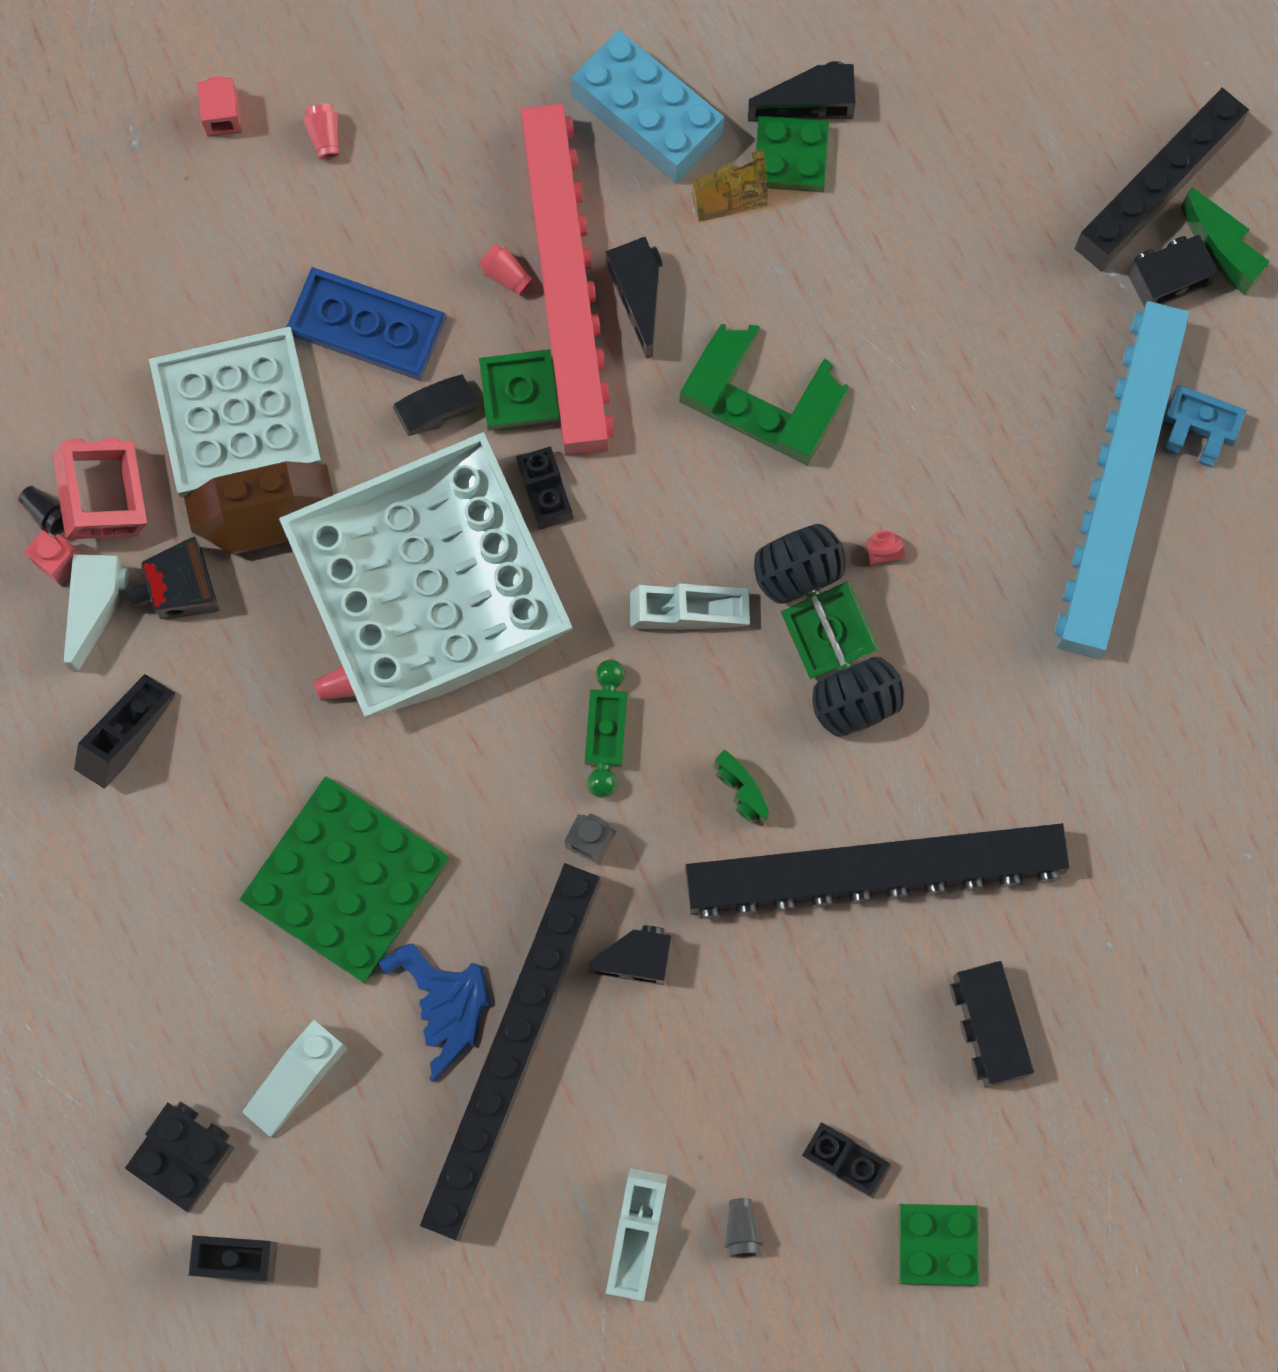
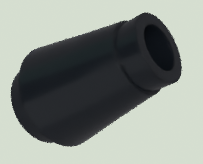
[18,486,64,536]

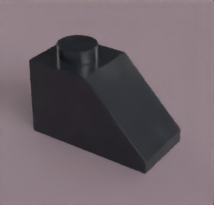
[588,925,671,985]

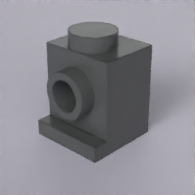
[565,813,616,865]

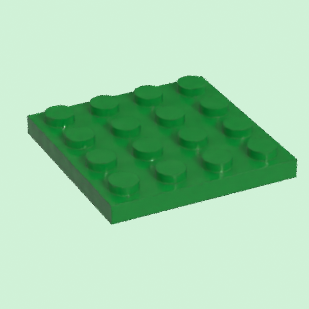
[239,775,450,984]

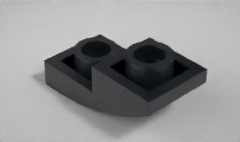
[393,374,478,436]
[516,446,574,530]
[802,1122,892,1199]

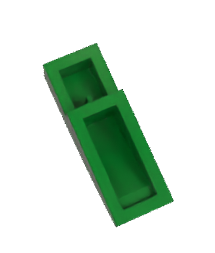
[1181,187,1270,295]

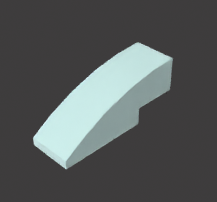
[630,583,750,630]
[605,1168,668,1301]

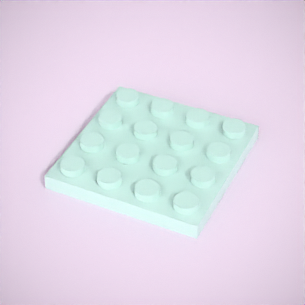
[149,327,322,498]

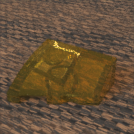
[692,149,768,222]

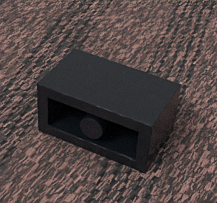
[1128,235,1218,306]
[188,1235,278,1282]

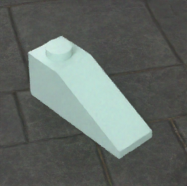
[64,554,129,671]
[242,1020,347,1138]

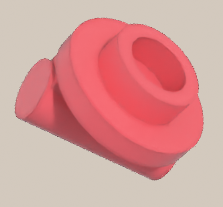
[866,530,905,566]

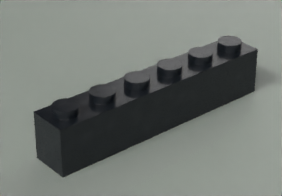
[1075,87,1249,272]

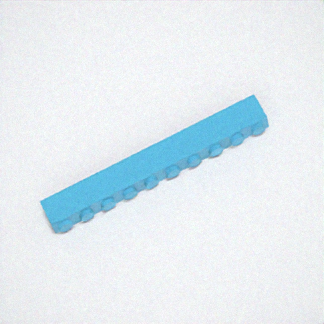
[1054,301,1190,660]

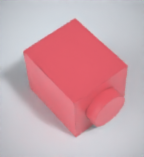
[197,76,242,136]

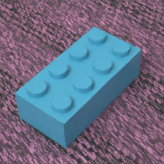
[571,30,725,184]

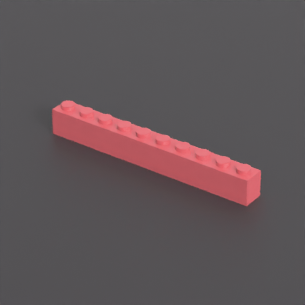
[521,104,614,456]

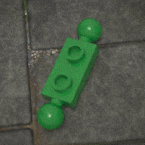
[584,659,628,798]

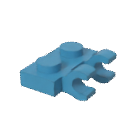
[1164,384,1247,467]

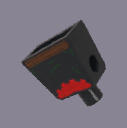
[126,536,220,619]

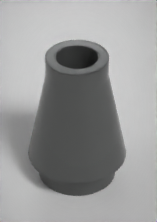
[724,1198,763,1258]

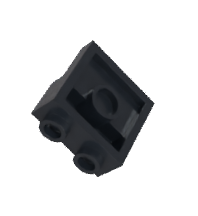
[125,1101,235,1213]

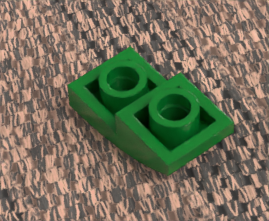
[714,749,769,825]

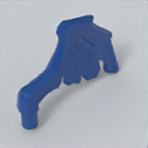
[378,944,490,1082]

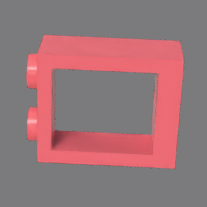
[53,437,147,539]

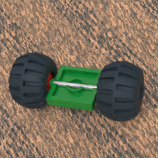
[754,524,905,737]

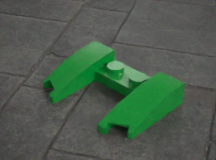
[679,324,849,466]

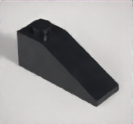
[747,61,856,121]
[605,236,663,359]
[74,674,175,789]

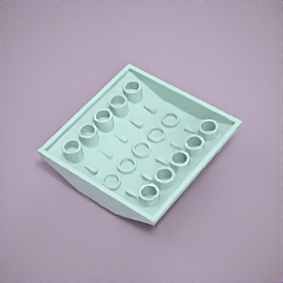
[279,432,573,719]

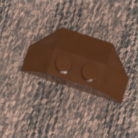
[184,461,333,555]

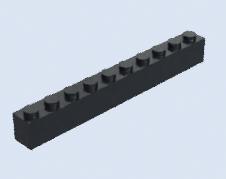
[685,823,1070,919]
[419,863,601,1242]

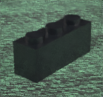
[949,961,1034,1088]

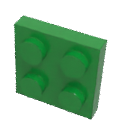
[753,116,829,192]
[479,349,560,431]
[899,1204,979,1285]

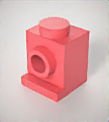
[23,530,80,587]

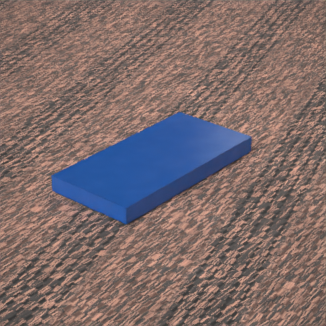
[287,267,446,381]

